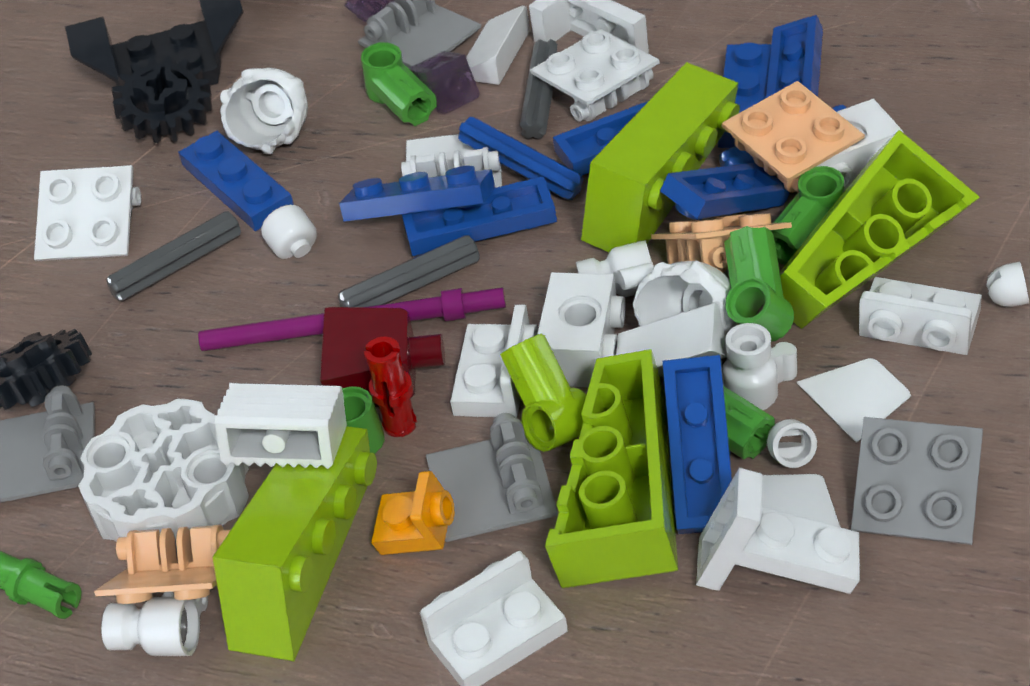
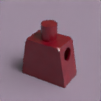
[320,307,445,407]

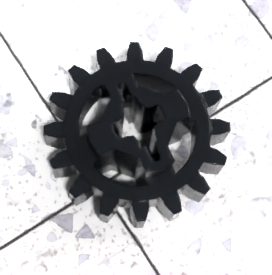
[112,55,212,143]
[0,329,92,410]

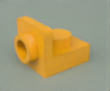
[371,471,455,555]

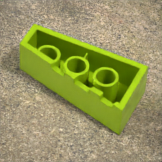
[581,62,740,252]
[780,130,980,329]
[545,349,678,588]
[212,426,377,661]

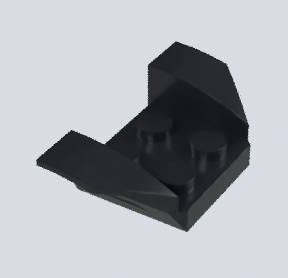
[65,0,244,86]

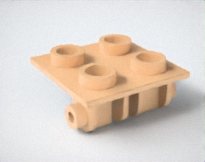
[722,81,865,193]
[651,213,792,273]
[94,524,231,604]

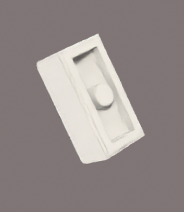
[457,6,530,85]
[616,303,727,377]

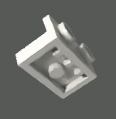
[859,277,982,355]
[450,305,538,418]
[420,551,568,686]

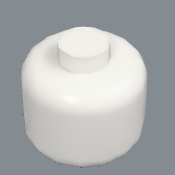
[261,204,317,259]

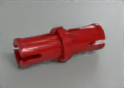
[364,336,417,437]

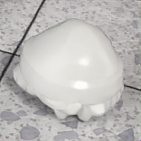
[220,68,308,154]
[633,260,737,340]

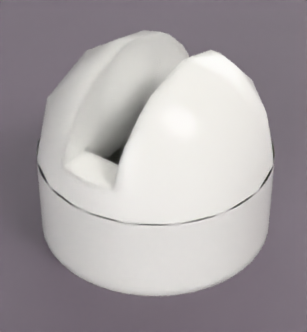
[986,261,1029,307]
[767,419,817,468]

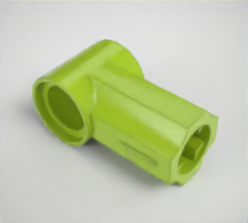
[500,333,587,452]

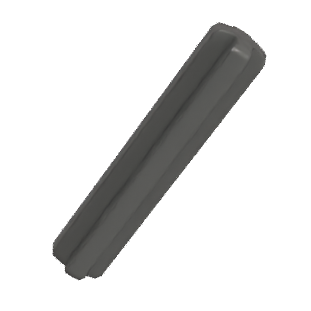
[520,39,558,139]
[106,211,241,302]
[338,235,480,307]

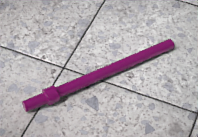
[198,287,506,351]

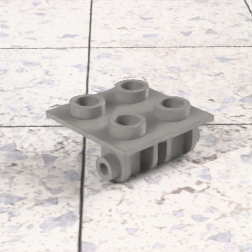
[358,0,481,74]
[0,385,95,503]
[426,413,558,542]
[851,417,983,545]

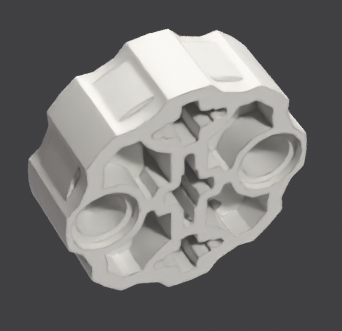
[78,399,249,551]

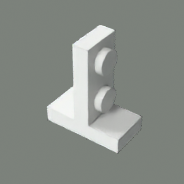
[529,0,649,53]
[696,468,860,594]

